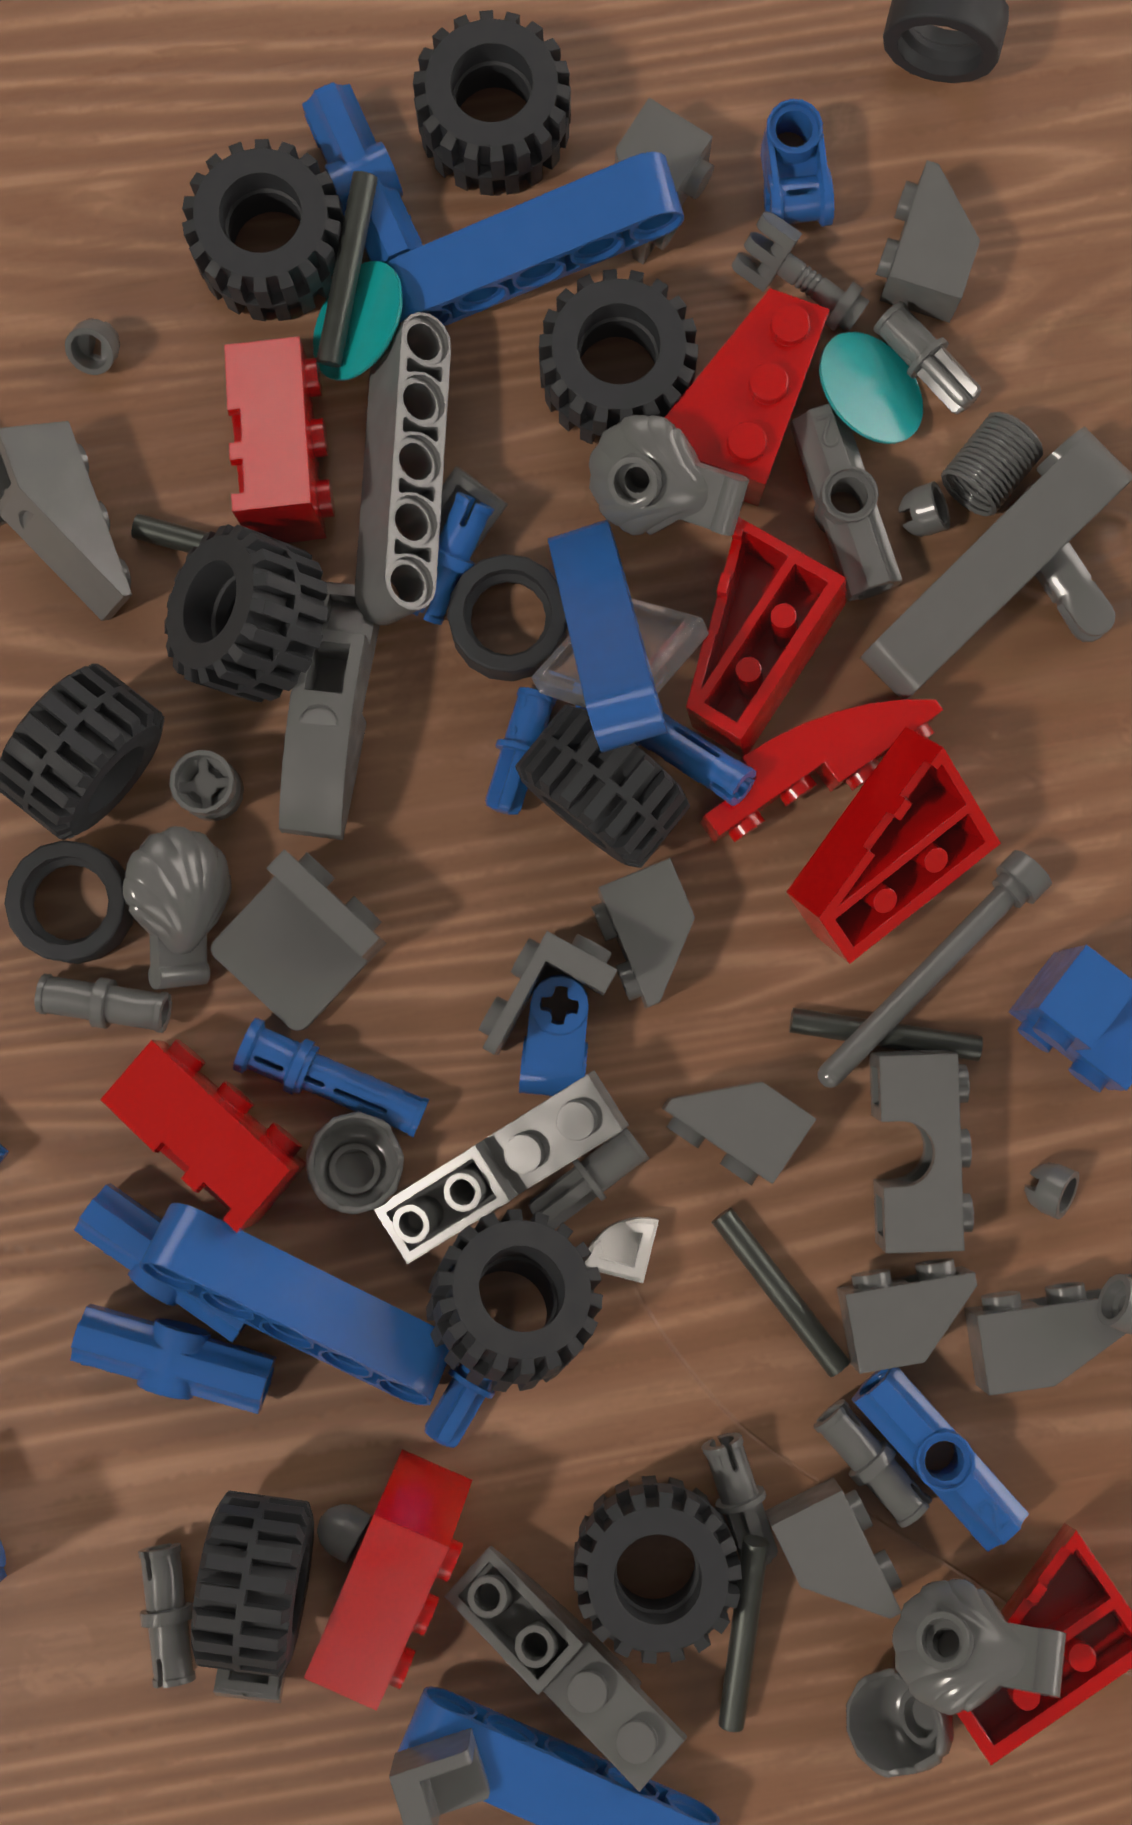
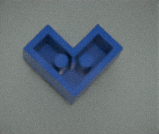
[1008,944,1132,1093]

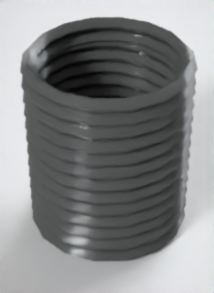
[941,412,1043,516]

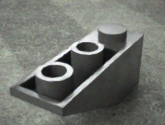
[0,421,132,621]
[964,1273,1132,1396]

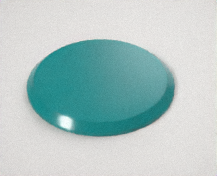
[313,261,402,381]
[819,332,923,444]

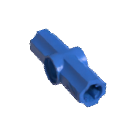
[302,82,422,263]
[74,1183,247,1342]
[70,1304,277,1414]
[851,1367,1029,1552]

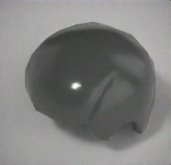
[305,1111,404,1215]
[846,1668,954,1778]

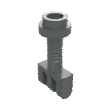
[731,211,870,332]

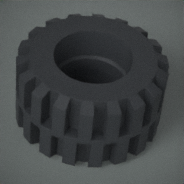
[413,10,571,196]
[182,139,344,321]
[539,269,698,444]
[164,524,328,702]
[0,664,165,840]
[515,705,690,868]
[426,1209,603,1392]
[573,1475,742,1664]
[191,1490,314,1677]

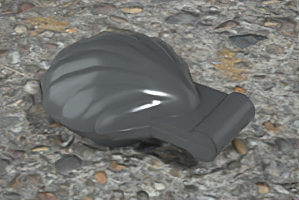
[589,415,749,536]
[123,826,232,990]
[892,1579,1066,1715]

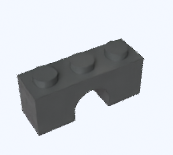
[869,1050,974,1253]

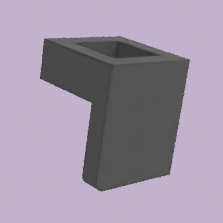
[389,1728,490,1825]

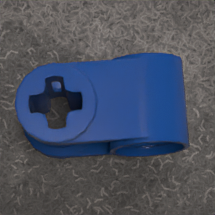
[760,99,834,227]
[519,974,589,1096]

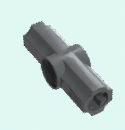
[790,404,902,601]

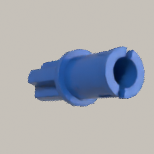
[485,687,557,815]
[424,1323,506,1448]

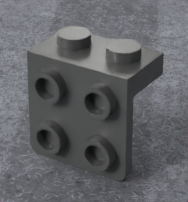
[211,849,387,1031]
[479,931,617,1055]

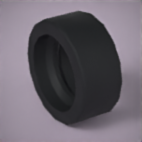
[883,0,1009,83]
[447,554,567,682]
[4,840,134,964]

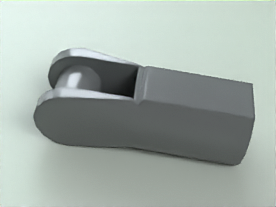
[1035,543,1115,642]

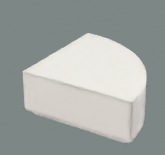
[585,1217,659,1283]

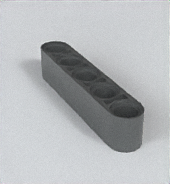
[355,312,451,625]
[860,431,1132,700]

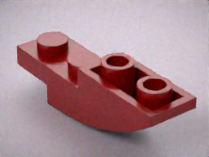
[700,699,943,843]

